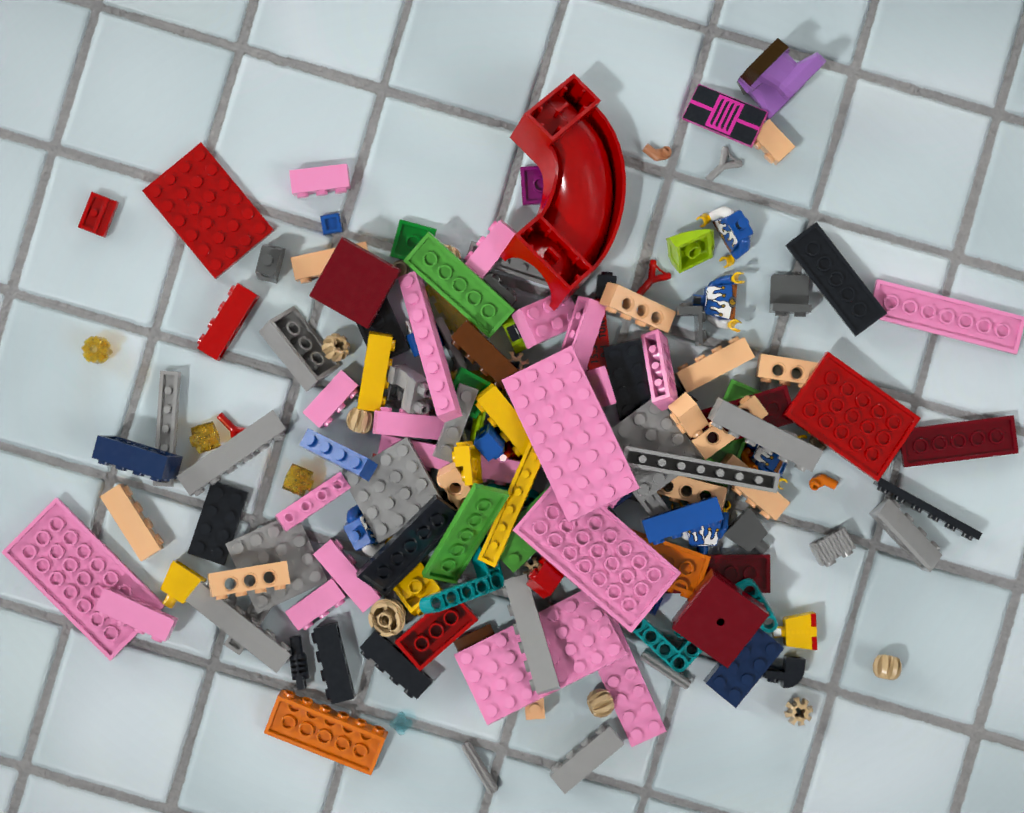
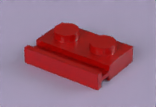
[78,192,119,238]

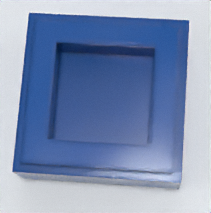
[320,213,343,235]

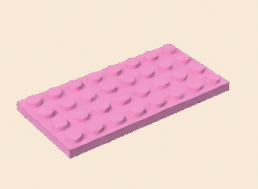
[502,346,640,522]
[512,485,681,633]
[1,497,165,661]
[454,591,627,725]

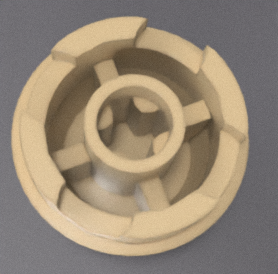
[368,599,407,637]

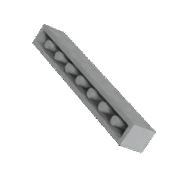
[622,445,780,493]

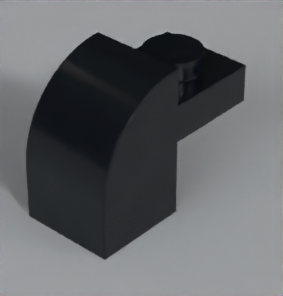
[762,655,806,688]

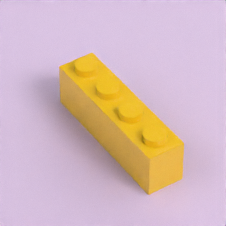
[357,331,396,412]
[475,383,530,457]

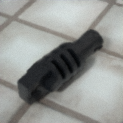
[289,635,309,690]

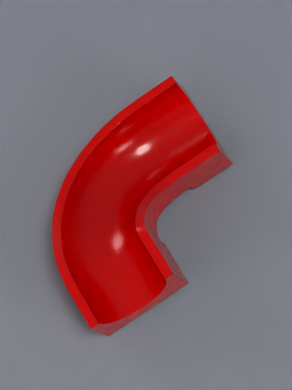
[500,74,626,311]

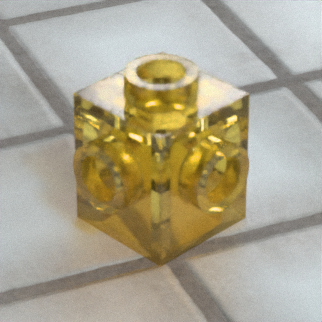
[81,336,113,364]
[189,421,221,454]
[282,463,314,497]

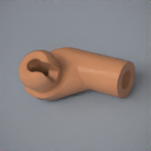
[642,144,672,161]

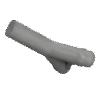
[705,146,742,183]

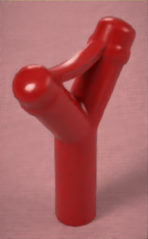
[636,260,671,296]
[217,413,246,438]
[500,441,523,462]

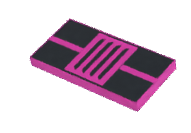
[682,84,768,148]

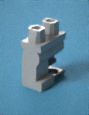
[386,364,431,414]

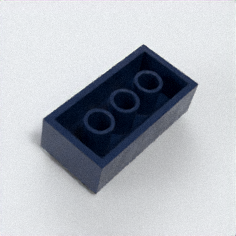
[92,435,183,482]
[703,628,784,708]

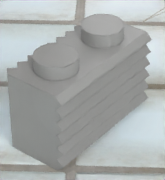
[809,527,856,567]

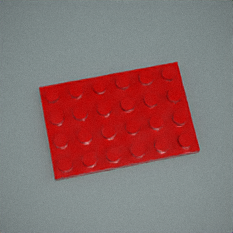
[142,142,275,279]
[783,352,921,482]

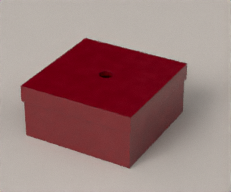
[309,236,402,329]
[672,568,769,668]

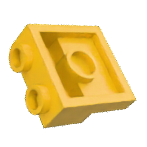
[452,441,483,486]
[393,562,443,616]

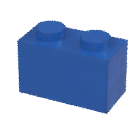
[474,422,505,462]

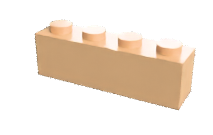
[290,241,369,284]
[675,336,755,393]
[720,453,790,520]
[100,484,164,561]

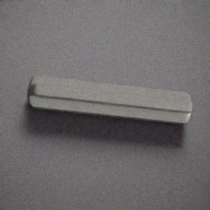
[640,650,691,689]
[462,741,498,794]

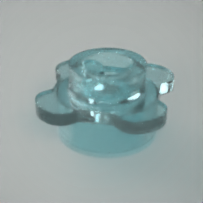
[390,712,413,735]

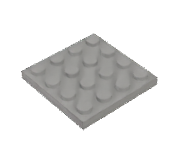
[612,399,703,504]
[343,437,443,543]
[226,520,328,614]

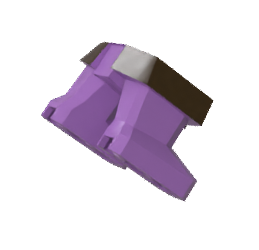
[737,38,826,120]

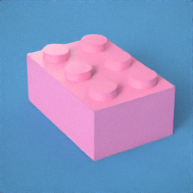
[511,295,575,349]

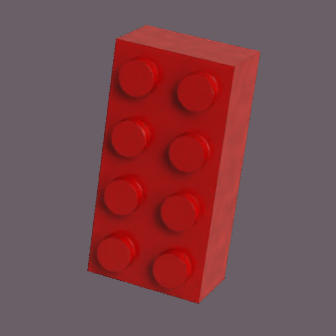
[395,599,479,671]

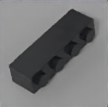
[311,622,356,704]
[360,629,433,699]

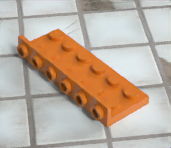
[631,529,711,599]
[264,690,388,776]

